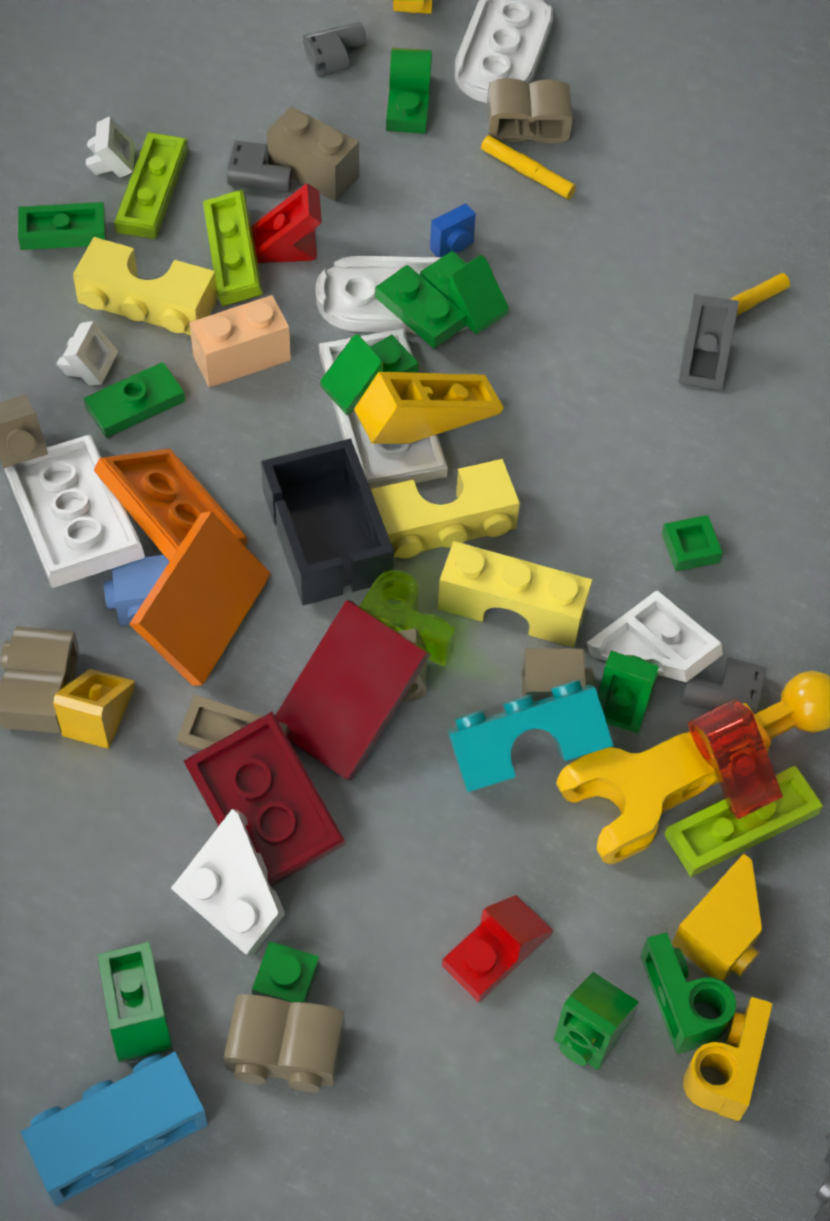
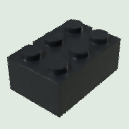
[261,438,394,606]

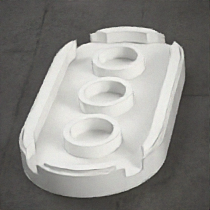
[455,0,553,103]
[315,256,468,333]

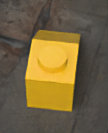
[672,854,762,982]

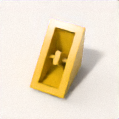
[53,668,135,749]

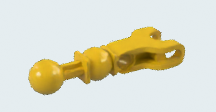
[556,670,830,864]

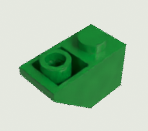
[553,972,639,1071]

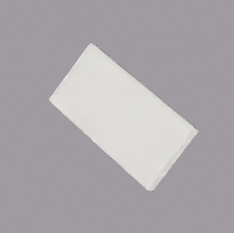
[319,329,448,489]
[4,435,145,588]

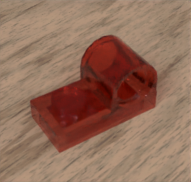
[688,699,783,819]

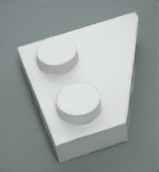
[587,591,723,682]
[171,809,285,955]

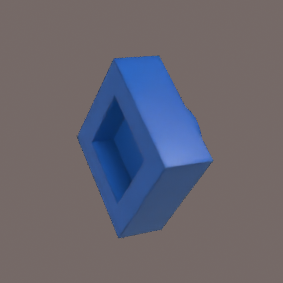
[430,203,476,257]

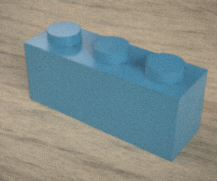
[20,1052,208,1206]

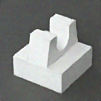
[86,116,135,178]
[56,321,118,386]

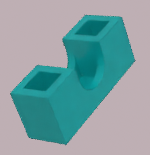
[447,679,614,792]

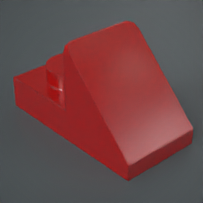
[251,183,322,263]
[442,895,553,1003]

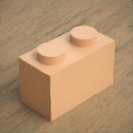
[189,295,291,388]

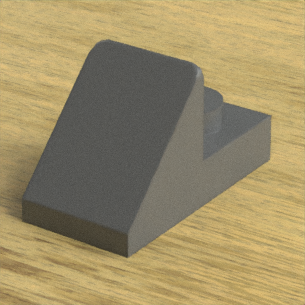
[678,294,739,390]

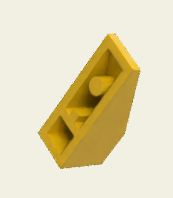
[354,372,504,444]

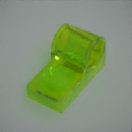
[360,570,456,667]

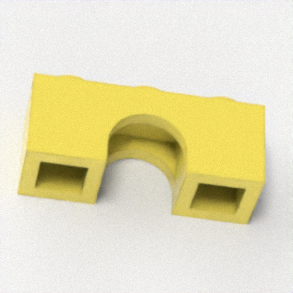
[73,237,218,335]
[371,459,520,558]
[437,541,592,648]

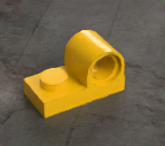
[683,997,773,1121]

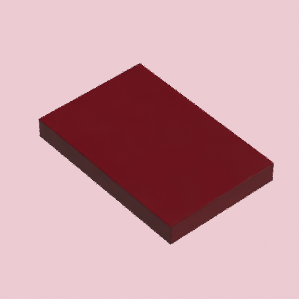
[275,600,431,780]
[183,711,346,887]

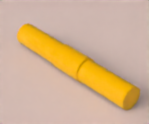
[481,135,577,200]
[730,273,790,316]

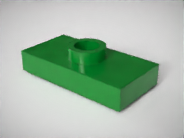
[83,362,185,438]

